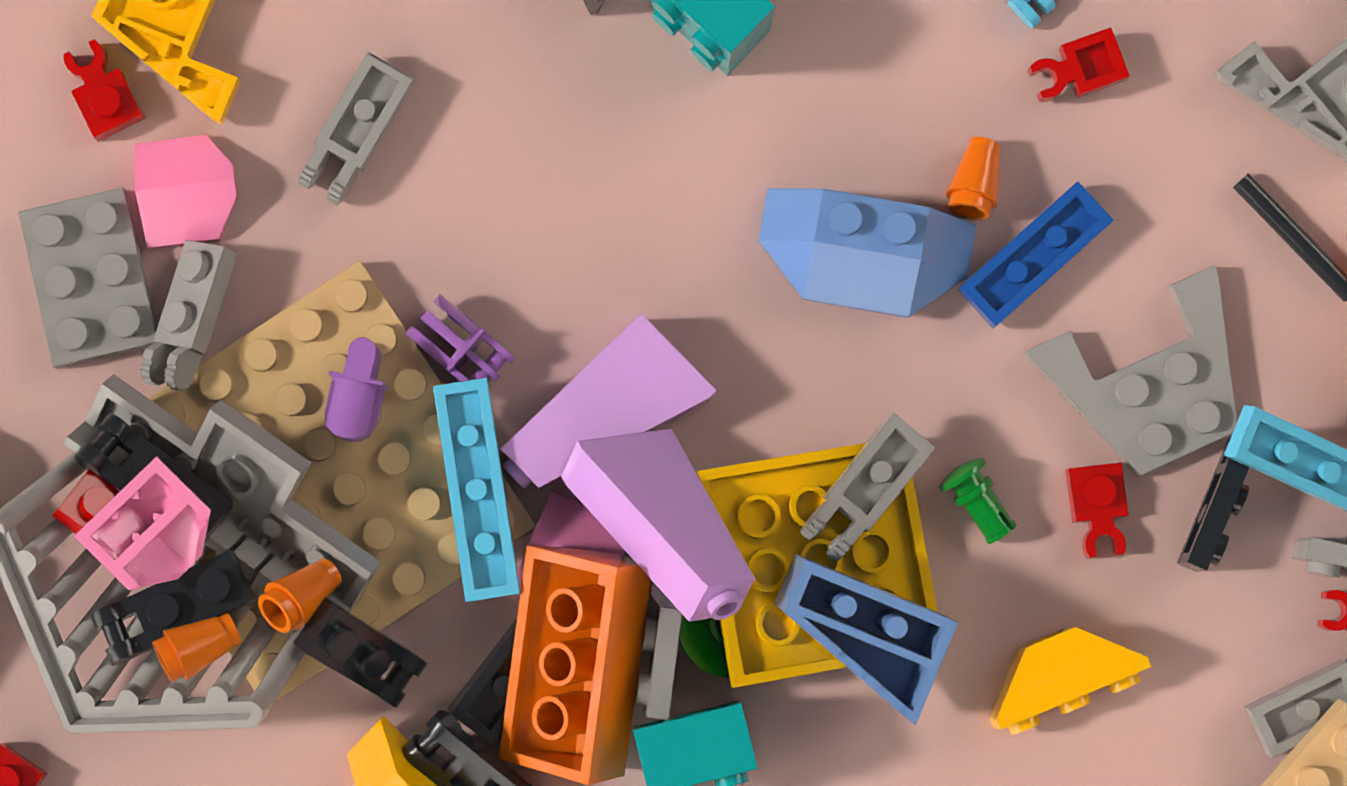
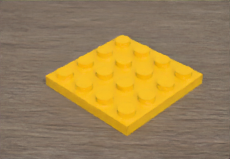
[696,443,938,688]

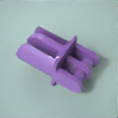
[405,294,516,382]
[325,337,389,442]

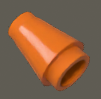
[946,137,1001,220]
[258,558,342,633]
[152,613,242,683]

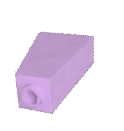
[501,313,717,490]
[561,429,755,622]

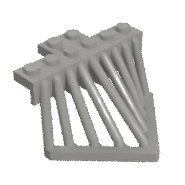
[0,374,381,733]

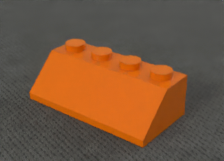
[499,545,651,785]

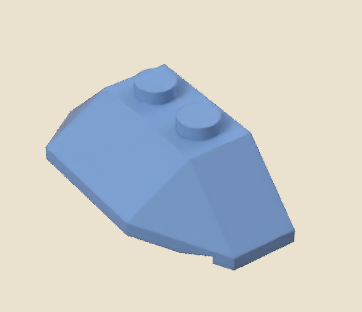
[758,188,977,318]

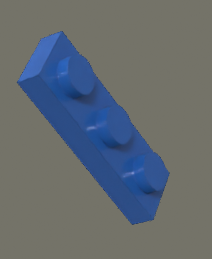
[958,181,1114,329]

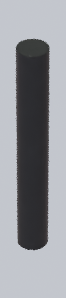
[1233,173,1347,302]

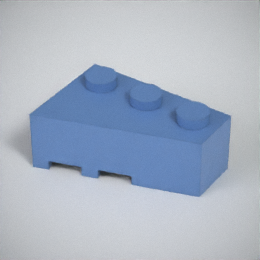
[774,553,958,726]

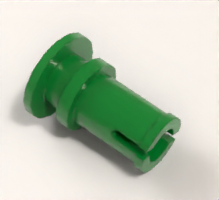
[938,457,1017,544]

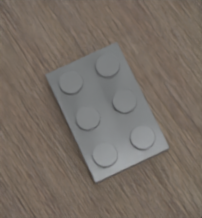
[18,187,158,369]

